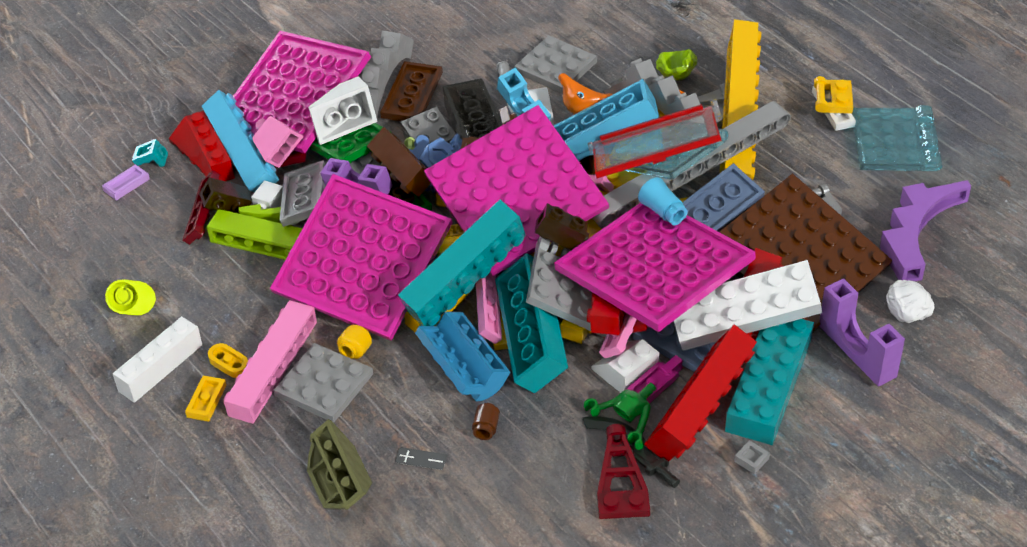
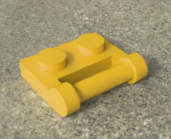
[814,76,853,114]

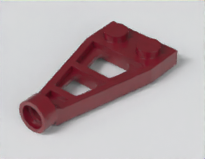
[597,424,650,519]

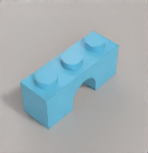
[497,67,551,120]

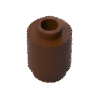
[472,403,500,440]

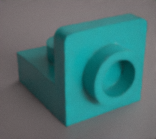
[132,139,168,167]

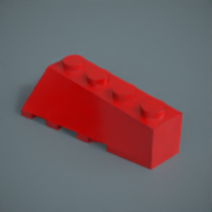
[169,111,235,181]

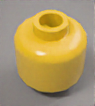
[337,325,372,359]

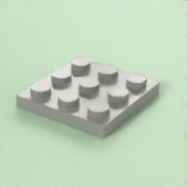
[514,35,597,94]
[274,343,373,423]

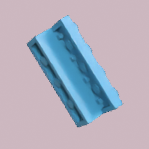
[415,312,510,402]

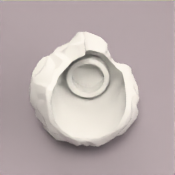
[886,280,934,323]

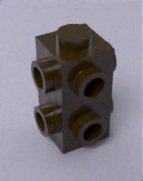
[199,177,252,214]
[535,203,589,250]

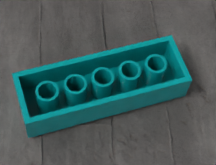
[398,199,526,326]
[495,253,568,394]
[725,319,814,446]

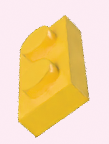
[185,375,227,422]

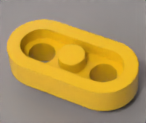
[208,343,248,378]

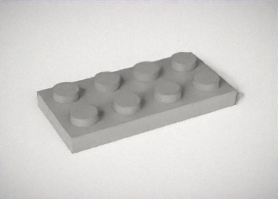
[280,160,326,227]

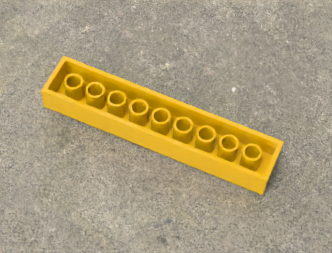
[719,19,761,180]

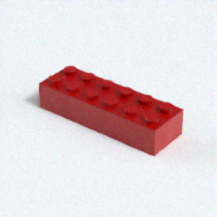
[644,324,757,462]

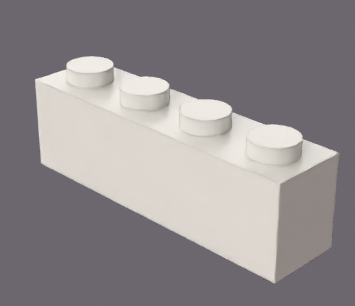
[112,316,202,403]

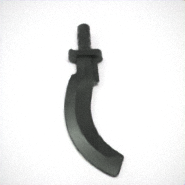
[582,416,680,488]

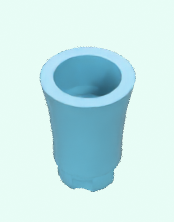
[638,177,688,225]

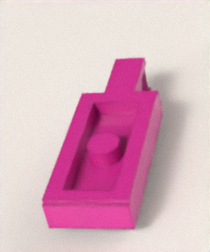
[626,355,683,403]

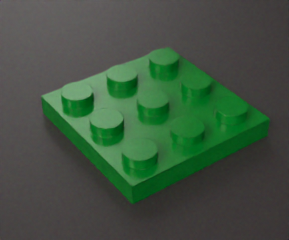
[309,123,392,164]

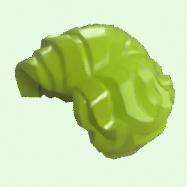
[656,49,697,81]

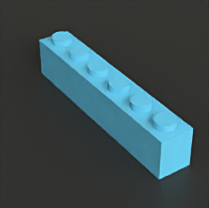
[202,90,279,193]

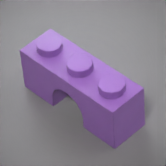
[320,158,393,194]

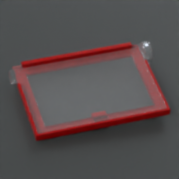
[587,99,723,178]

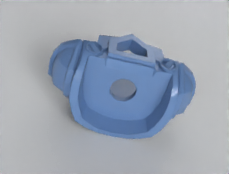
[409,133,462,193]

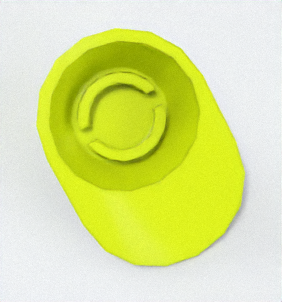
[105,279,156,315]

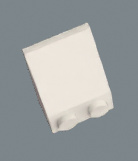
[308,76,377,145]

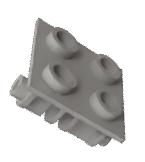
[401,107,456,144]

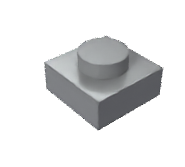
[734,440,770,474]

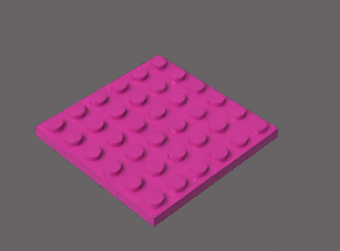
[233,31,372,154]
[424,105,609,276]
[270,174,453,341]
[554,203,755,332]

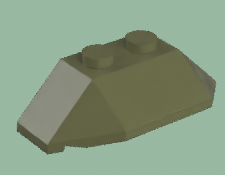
[307,419,372,510]

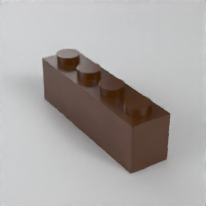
[367,127,431,197]

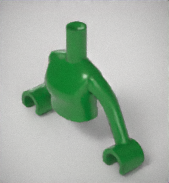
[584,383,657,450]

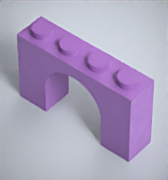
[819,278,905,387]

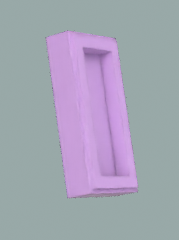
[102,164,150,201]

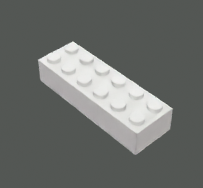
[674,260,822,351]

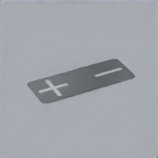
[395,447,447,470]

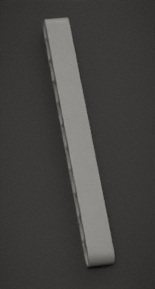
[591,101,791,229]

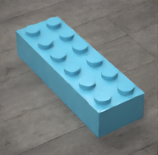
[554,79,659,161]

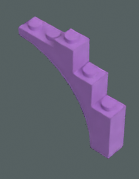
[880,180,971,281]

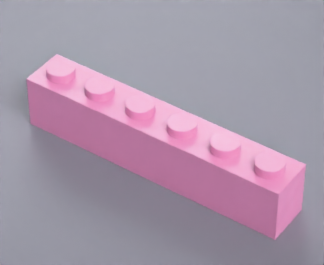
[224,300,317,424]

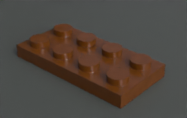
[380,61,443,121]

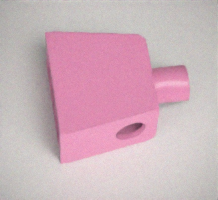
[253,116,303,168]

